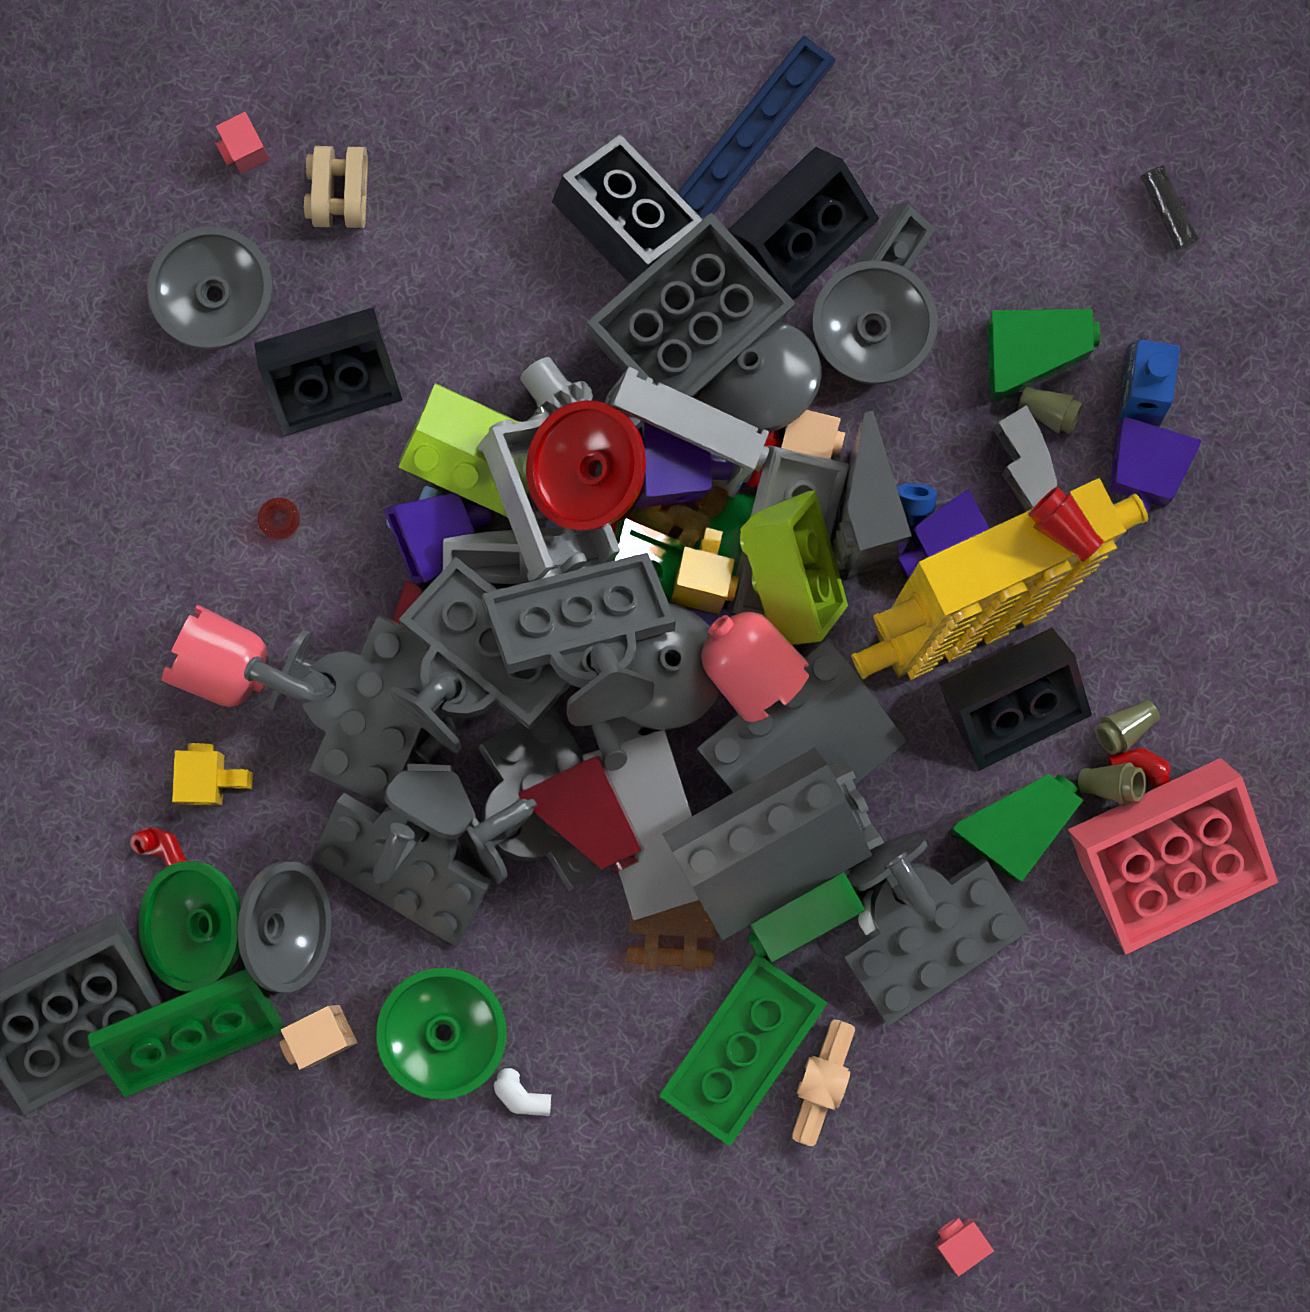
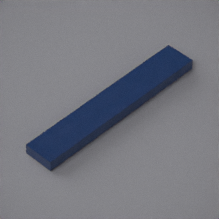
[677,35,836,219]

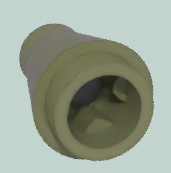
[1018,387,1083,434]
[1094,699,1160,755]
[1078,763,1146,805]

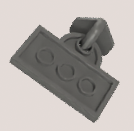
[482,552,676,771]
[390,557,571,764]
[244,615,429,806]
[458,706,607,892]
[312,771,492,947]
[841,832,1030,1026]

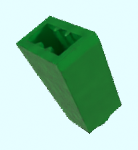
[987,309,1100,401]
[948,774,1083,883]
[747,872,866,963]

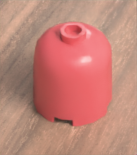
[161,605,267,707]
[701,612,809,722]

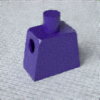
[1109,417,1201,514]
[634,421,733,508]
[897,489,989,580]
[383,493,492,583]

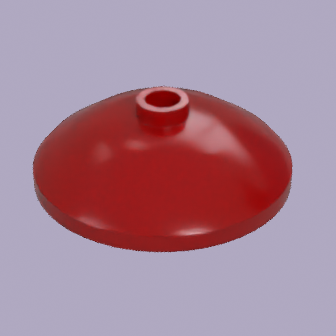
[526,400,646,531]

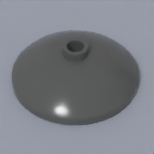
[147,226,273,350]
[812,260,938,384]
[699,322,821,433]
[625,602,720,730]
[237,862,331,993]

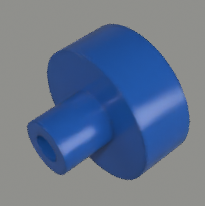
[897,483,937,526]

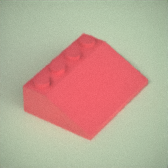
[1068,758,1278,955]

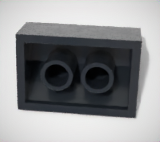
[552,134,703,284]
[728,147,879,300]
[254,307,403,436]
[939,627,1092,771]

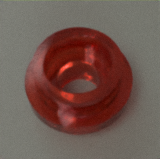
[258,498,300,540]

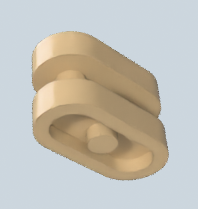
[304,146,368,228]

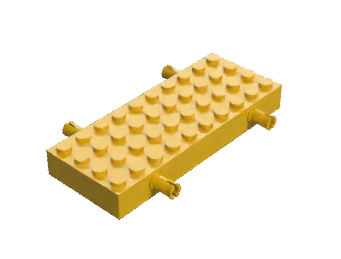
[851,478,1148,680]

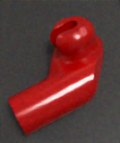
[1107,748,1171,788]
[130,827,187,867]

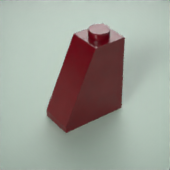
[518,755,645,873]

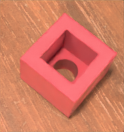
[215,112,270,174]
[934,1217,994,1277]

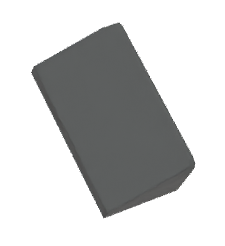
[856,204,936,270]

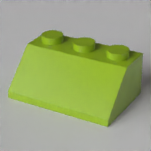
[399,383,529,517]
[740,490,848,645]

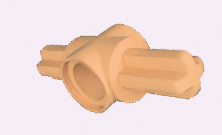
[792,1019,855,1146]

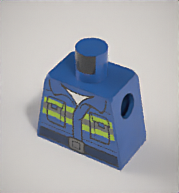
[1117,340,1180,427]

